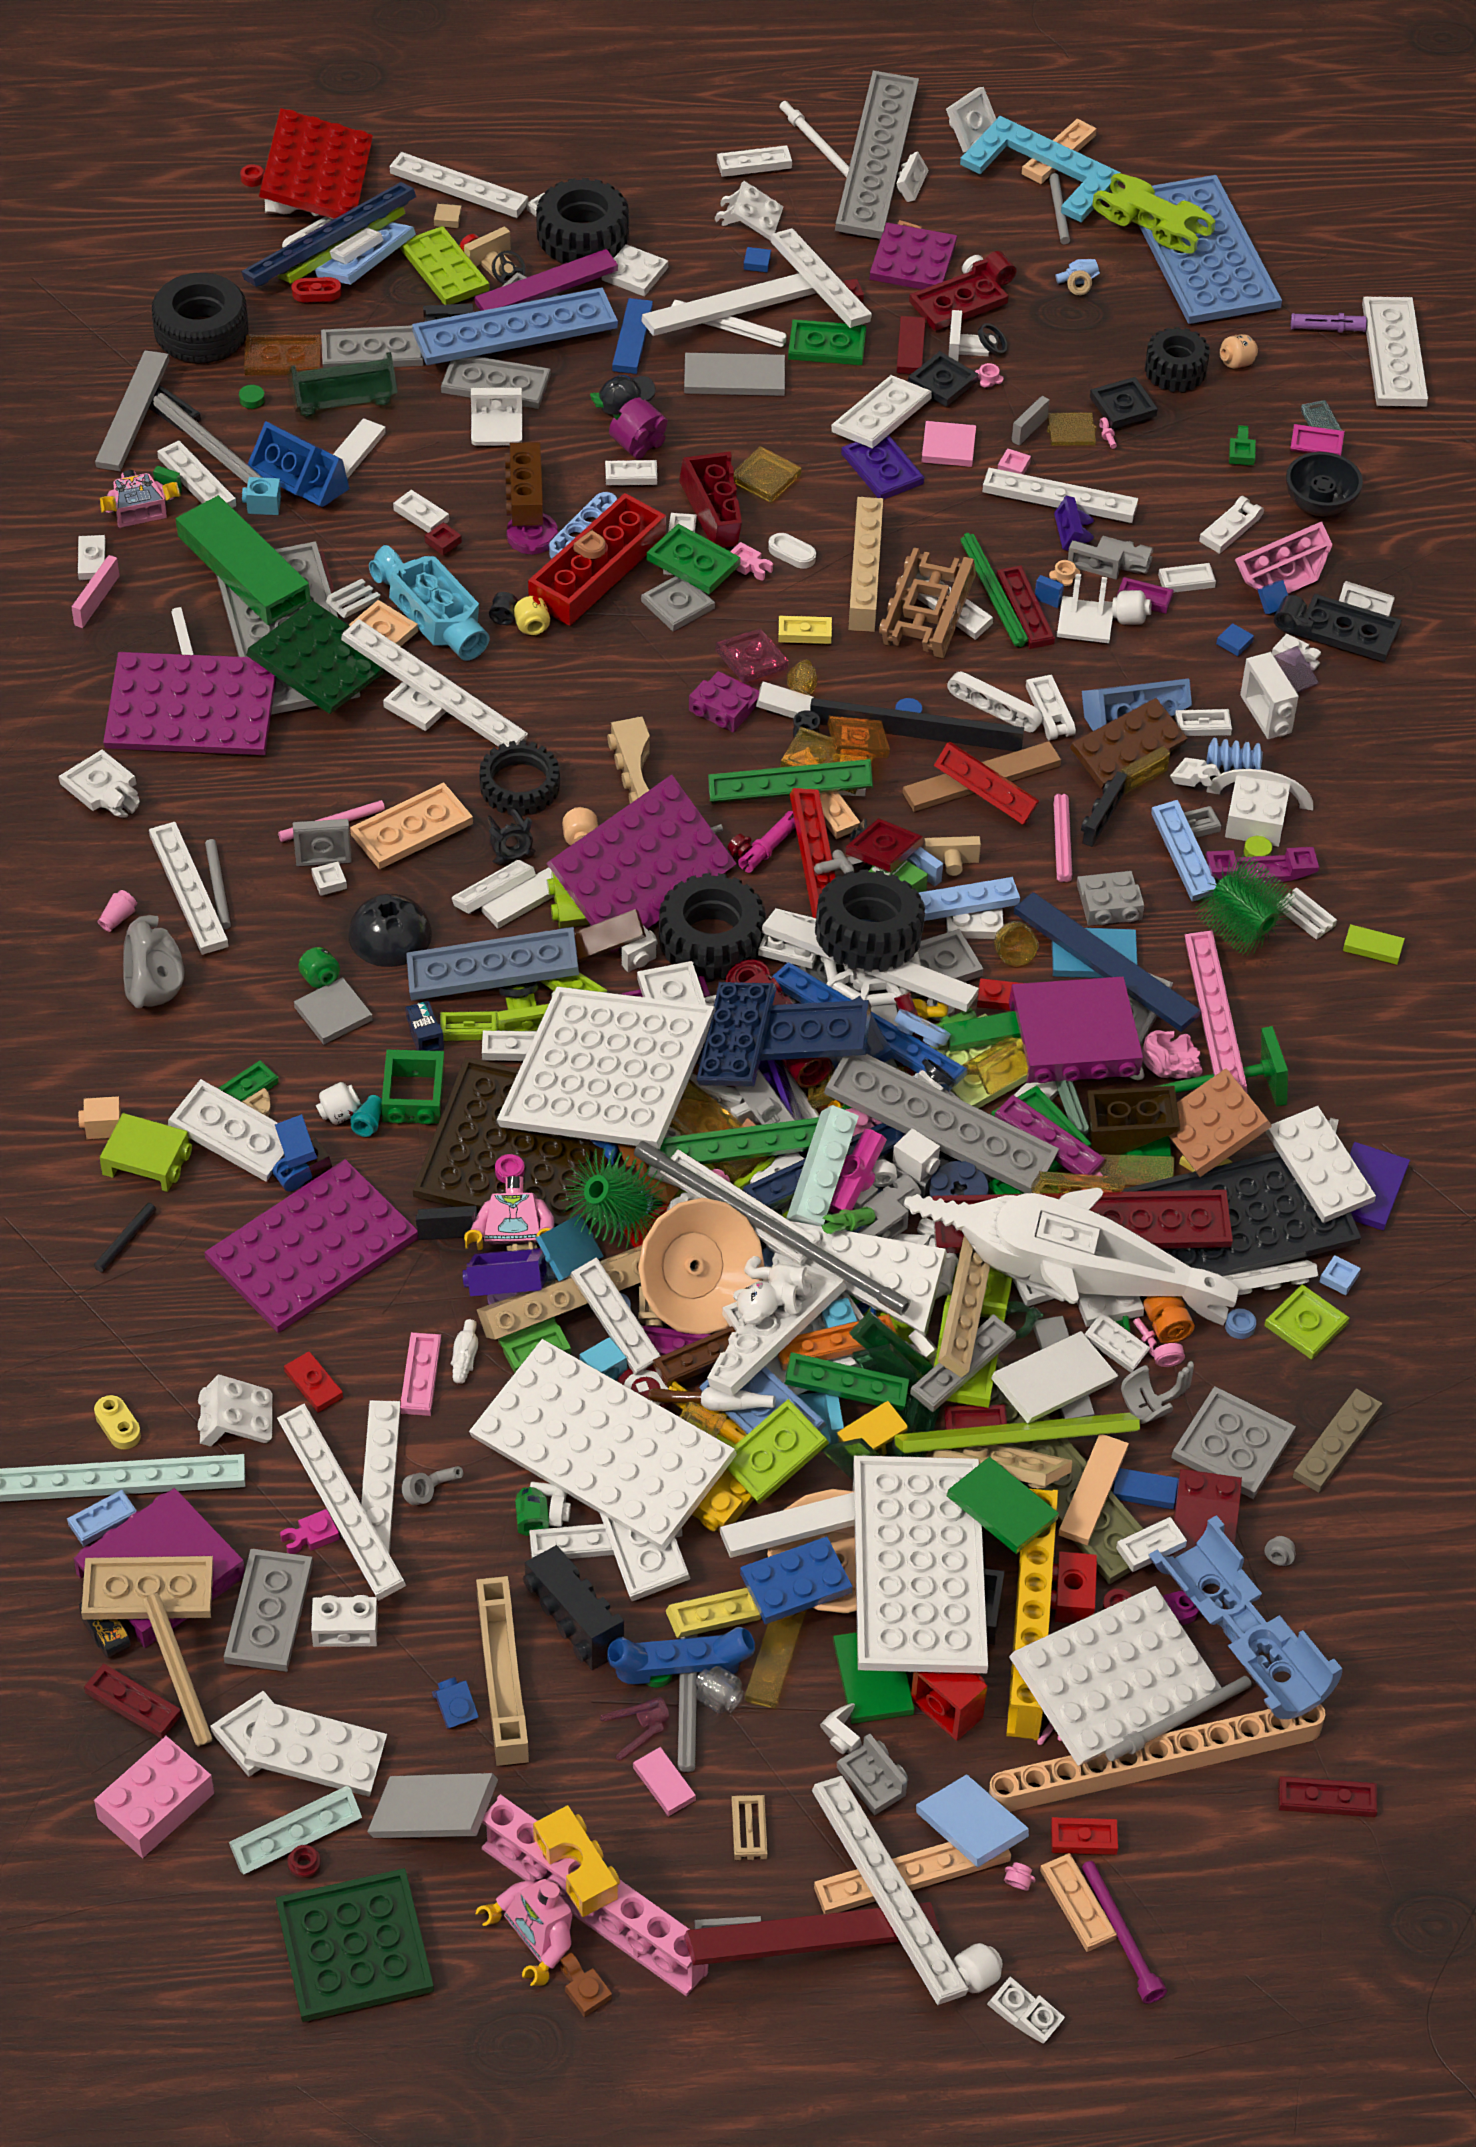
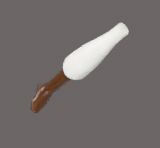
[648,1387,776,1411]

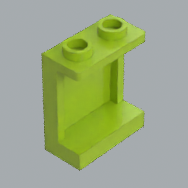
[100,1113,192,1192]

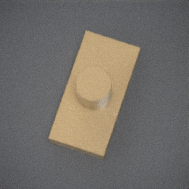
[924,836,981,876]

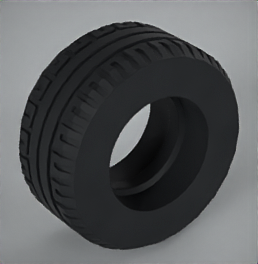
[152,273,248,363]

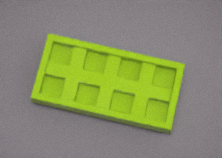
[400,226,489,305]

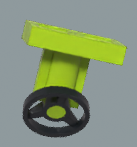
[497,981,549,1031]

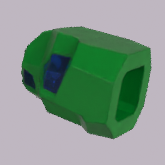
[515,1487,549,1536]

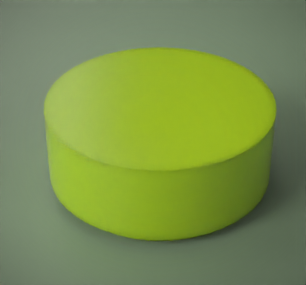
[1244,836,1272,857]

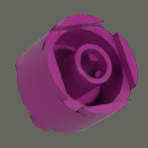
[609,398,668,460]

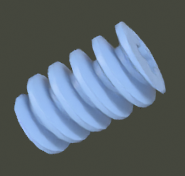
[1206,738,1263,772]

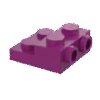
[689,671,759,732]

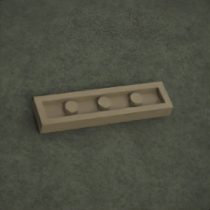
[1293,1388,1382,1493]

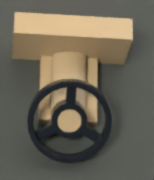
[464,226,526,284]

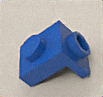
[432,1677,479,1728]

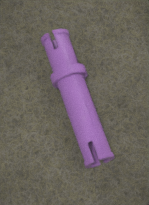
[1291,313,1366,333]

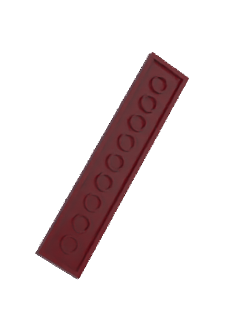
[932,1190,1233,1253]

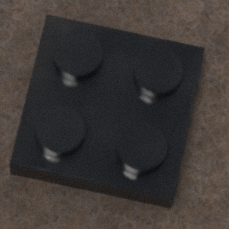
[908,351,979,407]
[1090,377,1158,429]

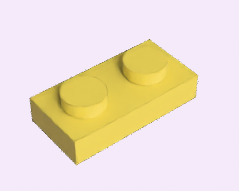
[778,616,832,644]

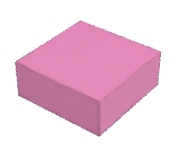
[998,448,1031,475]

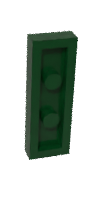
[849,1311,933,1387]

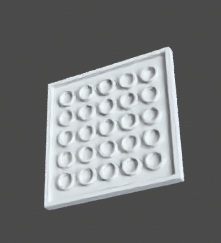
[497,987,715,1149]

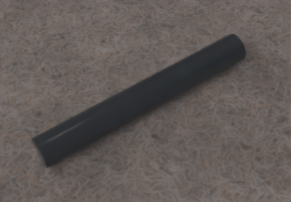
[94,1203,156,1272]

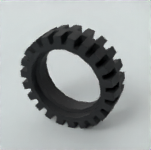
[479,740,560,816]

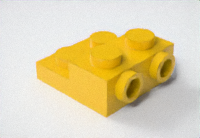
[691,1469,754,1532]

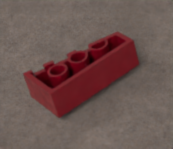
[679,451,742,548]

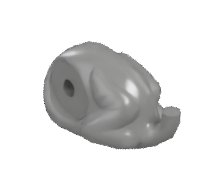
[123,915,185,1008]

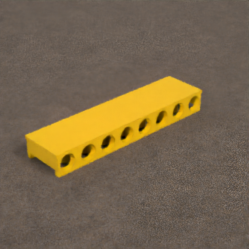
[1006,1488,1058,1741]

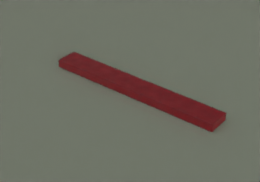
[684,1902,940,1966]

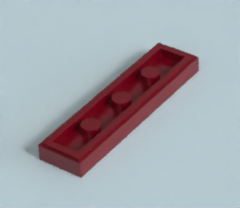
[996,565,1055,649]

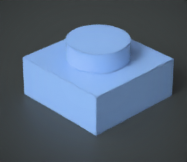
[1320,1255,1361,1295]

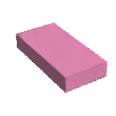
[633,1747,696,1817]

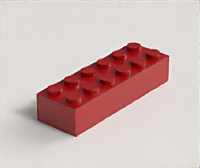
[528,493,666,626]

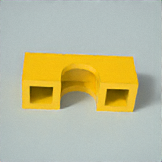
[533,1805,620,1917]

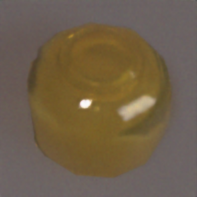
[994,921,1039,967]

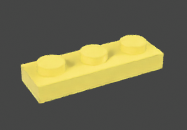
[666,1588,761,1638]

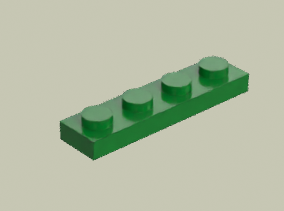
[784,1352,909,1411]

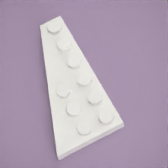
[766,1221,947,1336]
[707,1253,847,1396]

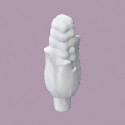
[450,1319,478,1383]

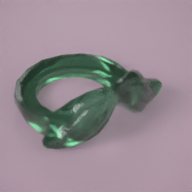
[1004,1301,1044,1340]

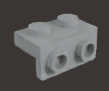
[837,1734,908,1815]

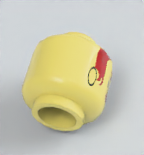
[514,596,550,635]

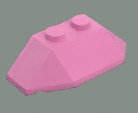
[1235,522,1332,593]

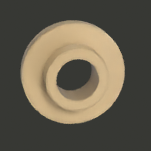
[1067,270,1092,295]

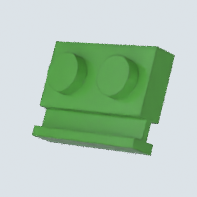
[498,1317,571,1373]

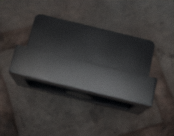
[415,1206,478,1240]

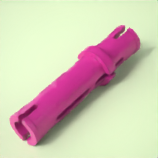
[738,811,796,873]

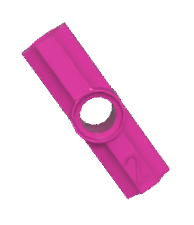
[829,1129,887,1214]

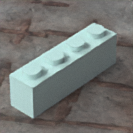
[786,1105,859,1226]

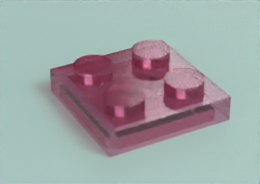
[715,628,789,683]

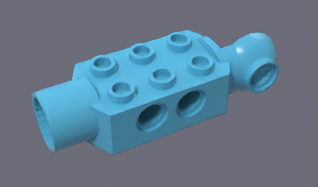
[369,545,489,661]

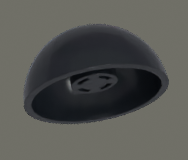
[1286,452,1363,517]
[349,893,432,967]

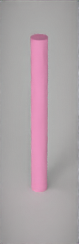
[278,800,385,842]

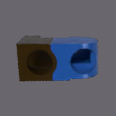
[272,1138,332,1191]

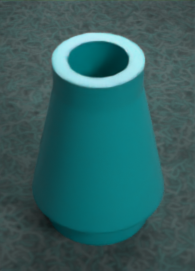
[351,1095,382,1137]

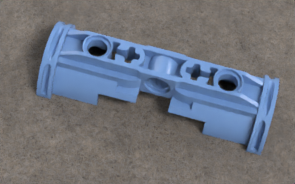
[1148,1515,1342,1719]

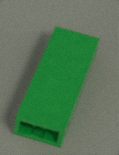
[175,495,311,625]

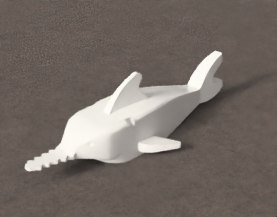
[904,1188,1239,1325]

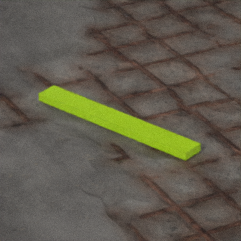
[895,1413,1140,1453]

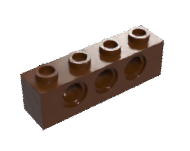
[505,442,543,526]

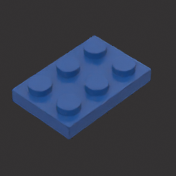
[740,1536,853,1624]

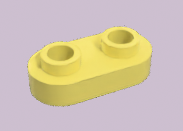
[94,1395,141,1449]

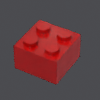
[911,1672,987,1741]

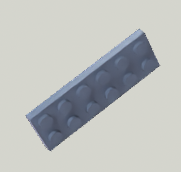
[407,927,579,1001]

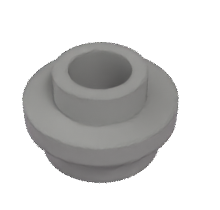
[1264,1536,1296,1566]

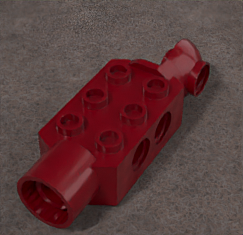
[726,960,833,1088]

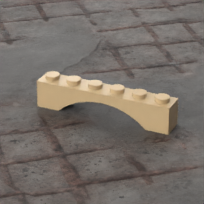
[848,497,883,632]
[607,716,650,803]
[476,1576,529,1766]

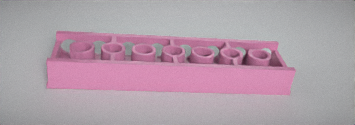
[482,1794,708,1996]

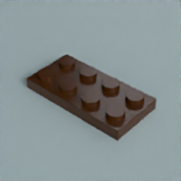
[1070,698,1188,789]

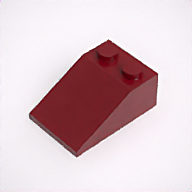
[1169,1469,1242,1558]

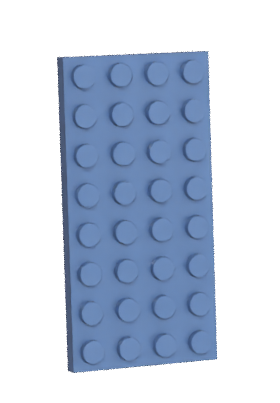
[1138,175,1282,324]

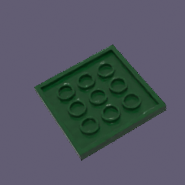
[246,601,386,714]
[275,1868,434,2022]

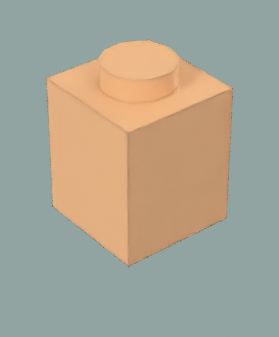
[79,1096,122,1139]

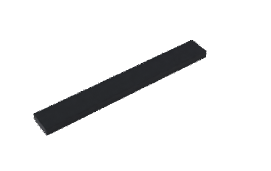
[810,698,1025,752]

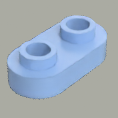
[894,1009,951,1048]

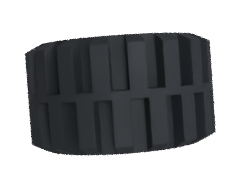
[1145,327,1210,392]

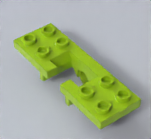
[934,1265,1012,1408]

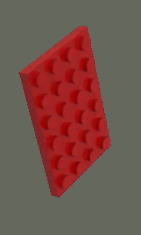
[259,108,373,219]

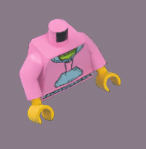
[465,1176,554,1250]
[475,1879,572,1986]

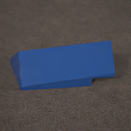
[247,421,350,507]

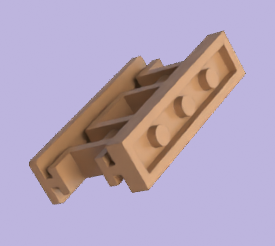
[879,548,976,658]

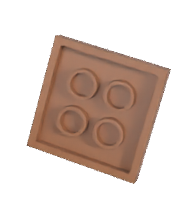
[1168,1068,1272,1177]

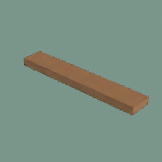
[903,741,1061,812]

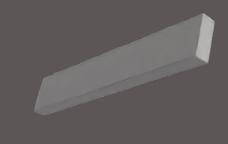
[95,350,170,471]

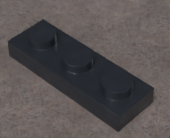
[1081,771,1128,847]

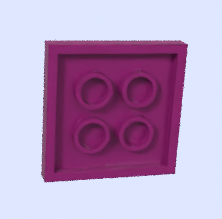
[869,222,957,289]

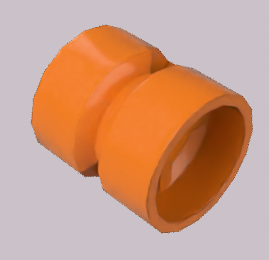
[1143,1296,1195,1344]

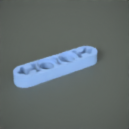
[549,492,617,559]

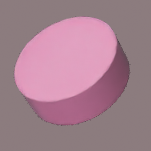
[1153,1343,1185,1367]

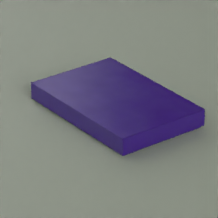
[841,435,924,500]
[1349,1142,1410,1231]

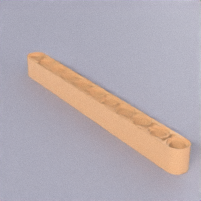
[989,1704,1325,1812]

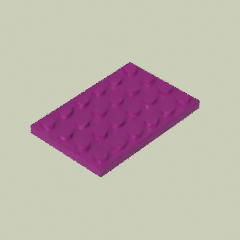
[103,652,277,755]
[546,775,736,954]
[205,1159,418,1333]

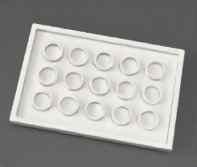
[1009,1586,1221,1766]

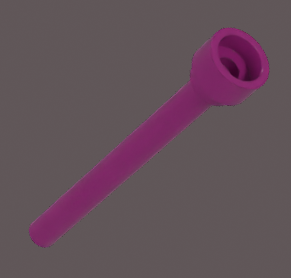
[1082,1861,1167,2004]

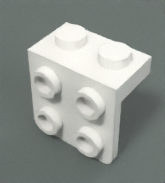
[471,388,522,446]
[198,1374,272,1447]

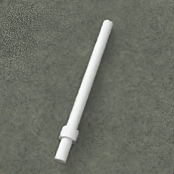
[779,101,849,178]

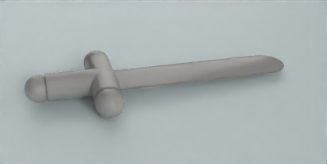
[814,850,864,874]

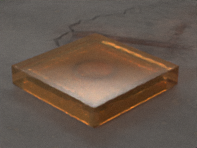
[827,716,890,758]

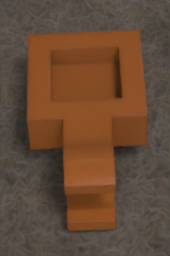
[560,1953,612,2017]

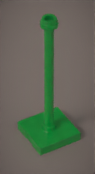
[1154,1026,1288,1107]

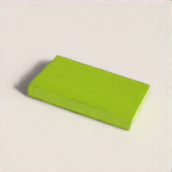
[726,1399,829,1505]

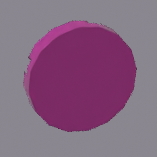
[506,513,558,554]

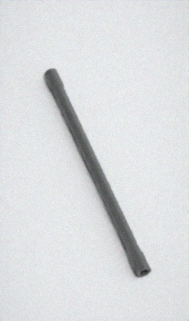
[634,1141,911,1316]

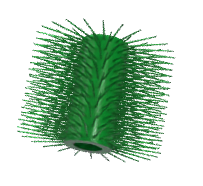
[1196,854,1297,956]
[561,1147,670,1249]

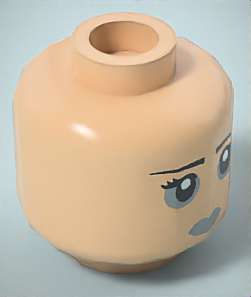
[1220,334,1258,369]

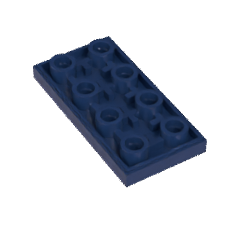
[697,982,776,1087]

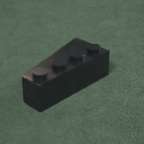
[523,1545,624,1670]

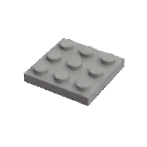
[1171,1386,1296,1499]

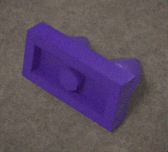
[1054,495,1094,551]

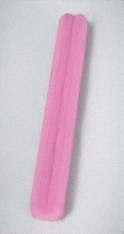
[1054,794,1072,882]

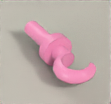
[1099,417,1117,449]
[1133,1318,1157,1357]

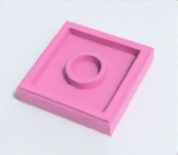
[922,421,976,467]

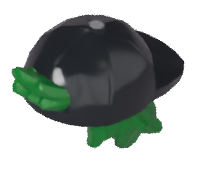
[590,375,655,420]

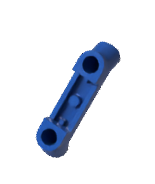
[607,1627,755,1684]

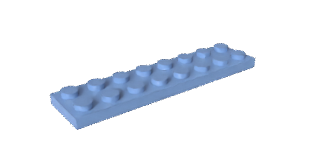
[412,287,618,365]

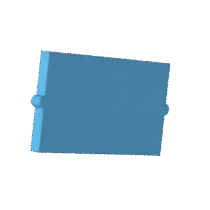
[536,1214,603,1281]

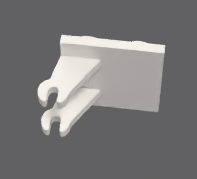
[715,181,783,241]
[1057,574,1113,643]

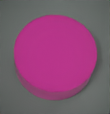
[495,1154,524,1183]

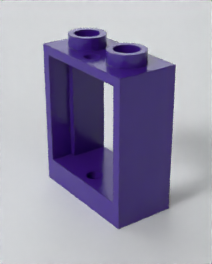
[463,1248,548,1296]

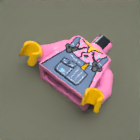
[100,470,181,528]

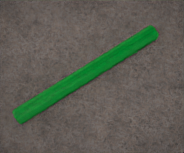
[960,533,1028,648]

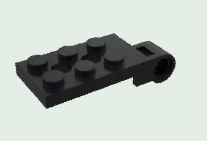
[1274,593,1402,662]

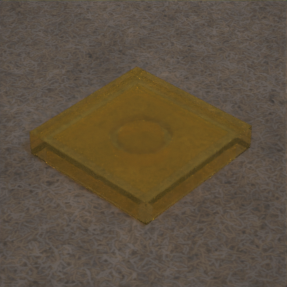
[734,446,801,503]

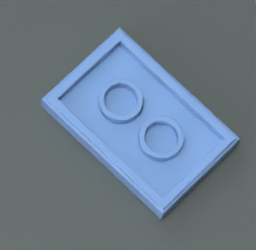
[916,1775,1029,1868]

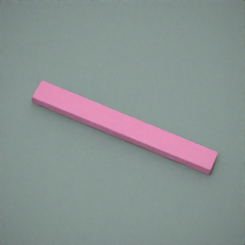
[1185,931,1247,1093]

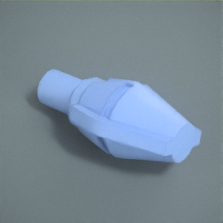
[1055,259,1100,285]

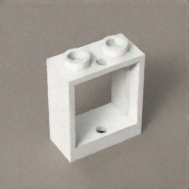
[1240,652,1298,739]

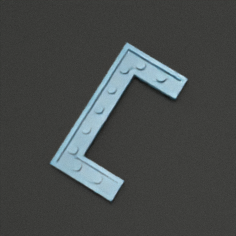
[960,116,1121,222]

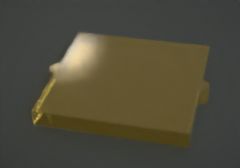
[1047,413,1096,446]

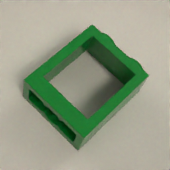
[381,1050,445,1124]

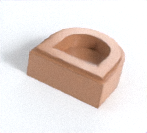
[574,530,605,559]

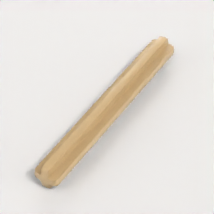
[143,1593,212,1746]

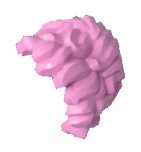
[1142,1030,1203,1079]

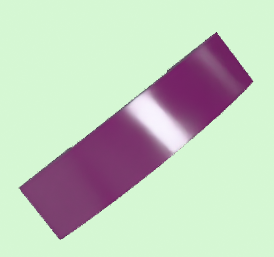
[1206,847,1319,884]

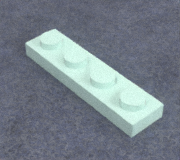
[229,1786,362,1874]

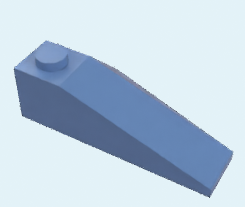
[1082,679,1192,731]

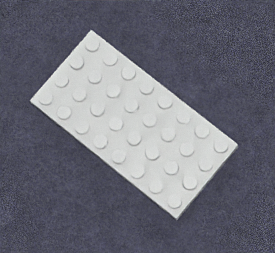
[469,1339,737,1550]
[853,1456,988,1673]

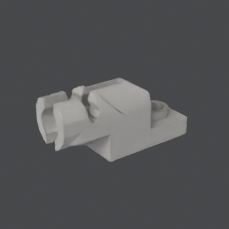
[1068,536,1153,579]
[858,1174,921,1239]

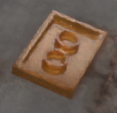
[244,335,322,375]

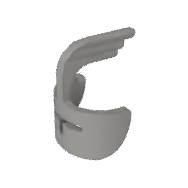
[1121,1361,1194,1424]

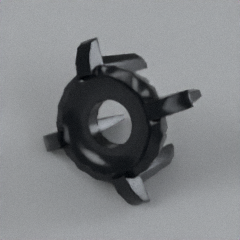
[487,809,536,865]

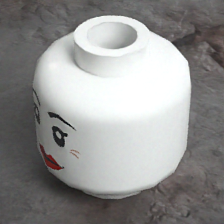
[316,1082,361,1125]

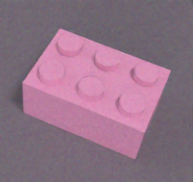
[94,1736,214,1858]

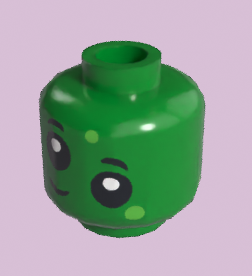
[298,947,340,989]

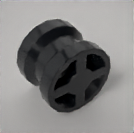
[489,592,518,625]
[793,710,820,745]

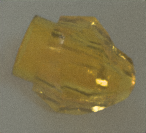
[787,660,818,696]

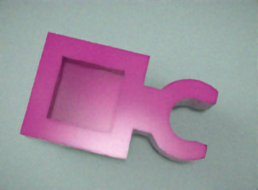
[280,1509,339,1554]

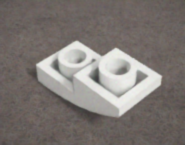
[987,1977,1065,2044]

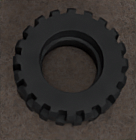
[536,178,629,264]
[815,870,925,972]
[659,873,766,980]

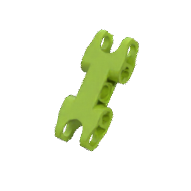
[1092,173,1216,253]

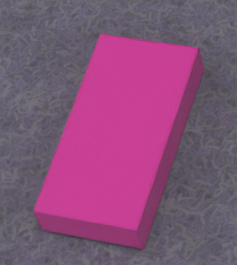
[1290,424,1345,456]

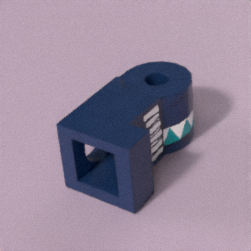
[405,1001,444,1051]

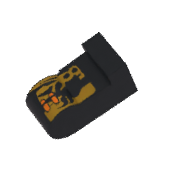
[79,1603,131,1658]

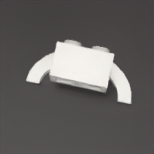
[1206,769,1313,847]

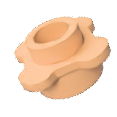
[1049,560,1080,586]

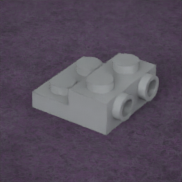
[1077,871,1144,926]

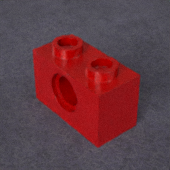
[1050,1552,1097,1623]

